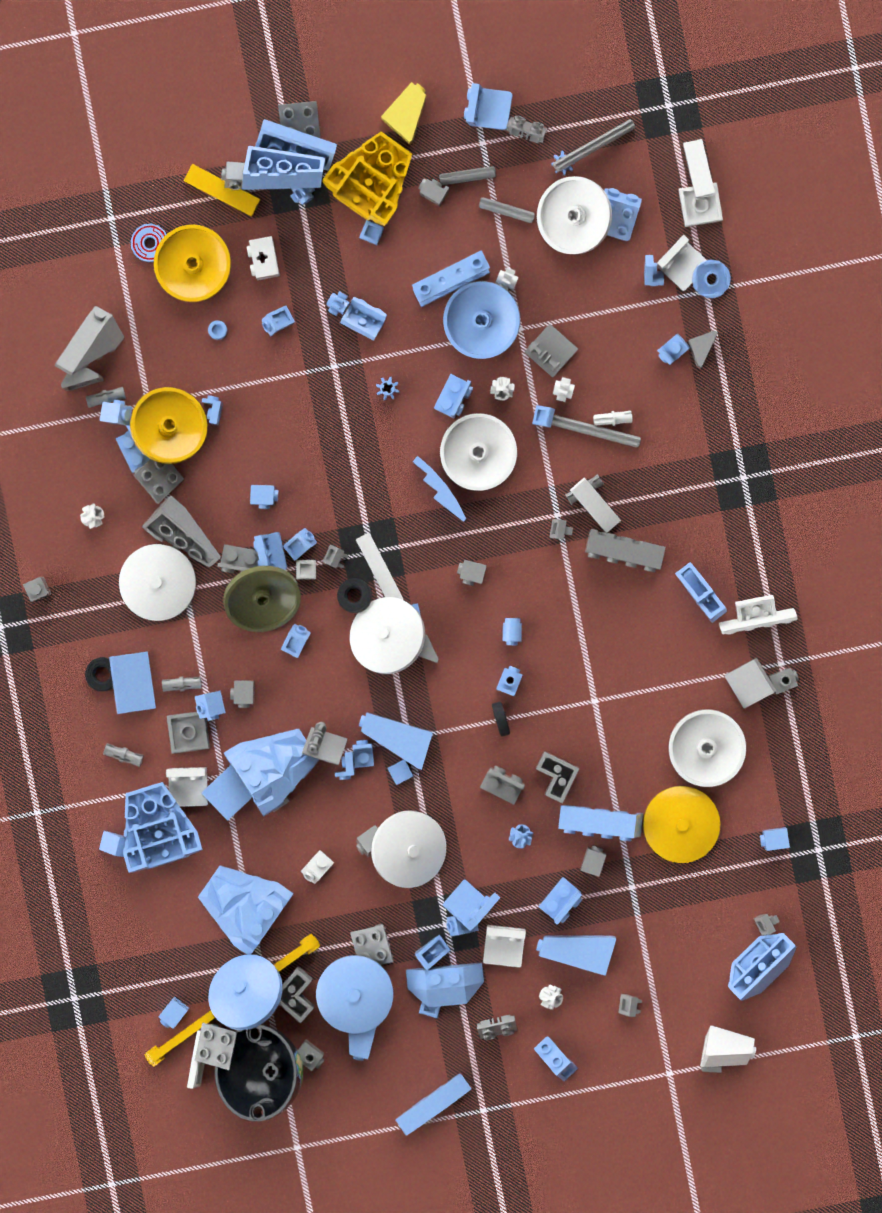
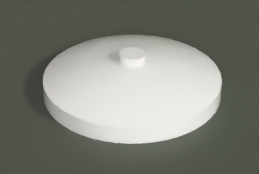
[537,176,612,254]
[440,414,517,491]
[119,544,196,621]
[350,597,425,674]
[669,709,746,787]
[371,811,446,888]

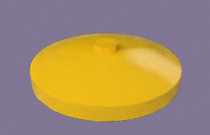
[154,225,231,302]
[130,387,207,464]
[643,786,720,863]

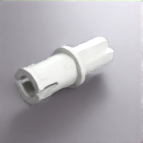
[593,411,632,426]

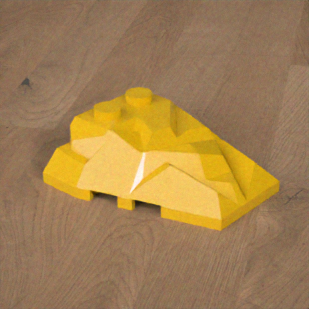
[322,132,412,226]

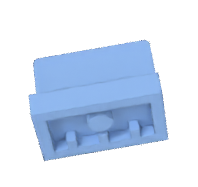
[434,374,473,418]
[539,877,582,925]
[443,879,500,931]

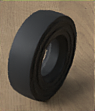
[337,578,372,613]
[85,657,113,692]
[492,702,510,737]

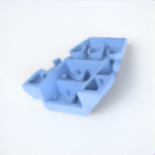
[224,729,319,816]
[123,782,203,873]
[198,865,294,955]

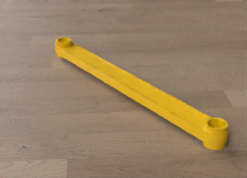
[144,933,320,1067]

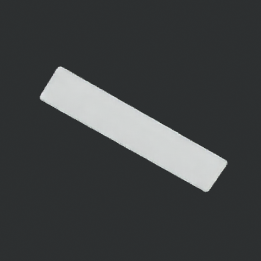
[356,533,403,600]

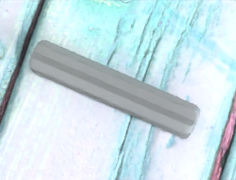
[439,166,496,185]
[479,197,535,223]

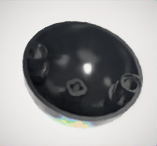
[215,1024,303,1121]

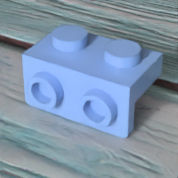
[340,297,387,341]
[254,532,287,570]

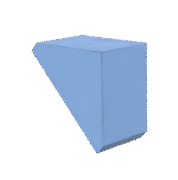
[99,831,125,857]
[415,935,450,970]

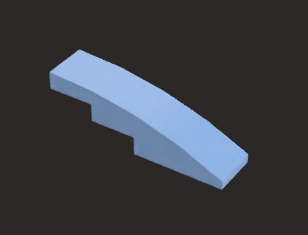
[413,456,466,522]
[395,1073,471,1136]

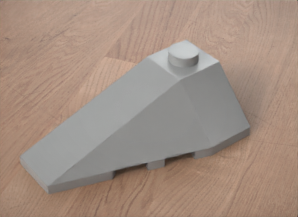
[55,306,124,376]
[142,495,221,567]

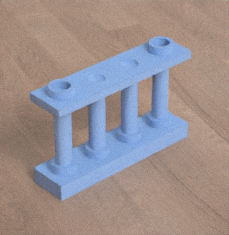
[412,250,490,307]

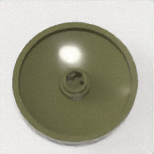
[223,566,301,632]

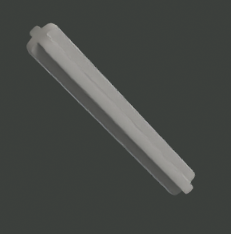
[553,119,635,172]
[551,415,641,447]

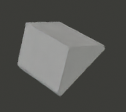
[61,368,104,391]

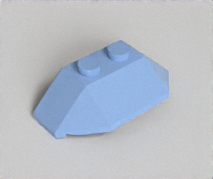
[728,933,797,1001]
[406,963,484,1007]

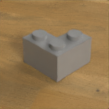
[536,751,579,803]
[279,966,315,1023]

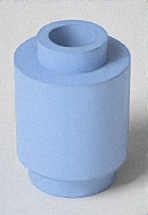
[502,618,522,645]

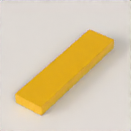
[184,164,261,217]

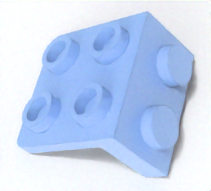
[464,83,513,130]
[604,188,642,241]

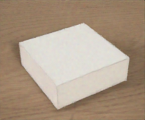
[296,560,316,579]

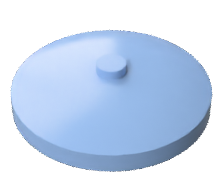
[443,281,520,359]
[208,954,282,1030]
[316,955,393,1033]

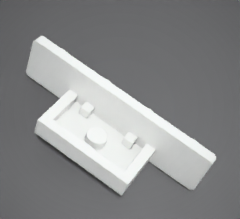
[719,595,798,634]

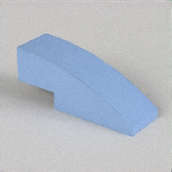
[675,562,727,623]

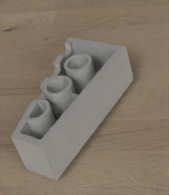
[585,529,666,572]

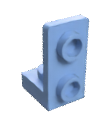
[534,1036,578,1081]

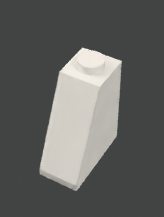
[700,1025,756,1067]

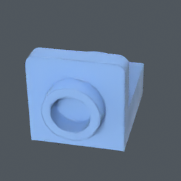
[644,255,664,286]
[262,306,295,336]
[657,333,690,365]
[202,395,223,425]
[283,528,317,561]
[281,624,311,658]
[352,740,374,768]
[335,751,355,780]
[446,916,479,936]

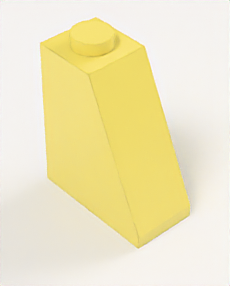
[381,82,426,145]

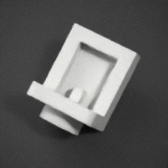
[301,850,334,884]

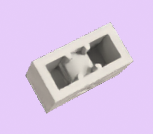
[247,236,280,280]

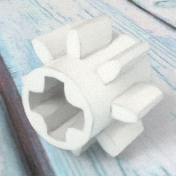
[496,268,518,291]
[490,377,515,401]
[553,377,575,402]
[80,504,104,529]
[539,985,563,1010]

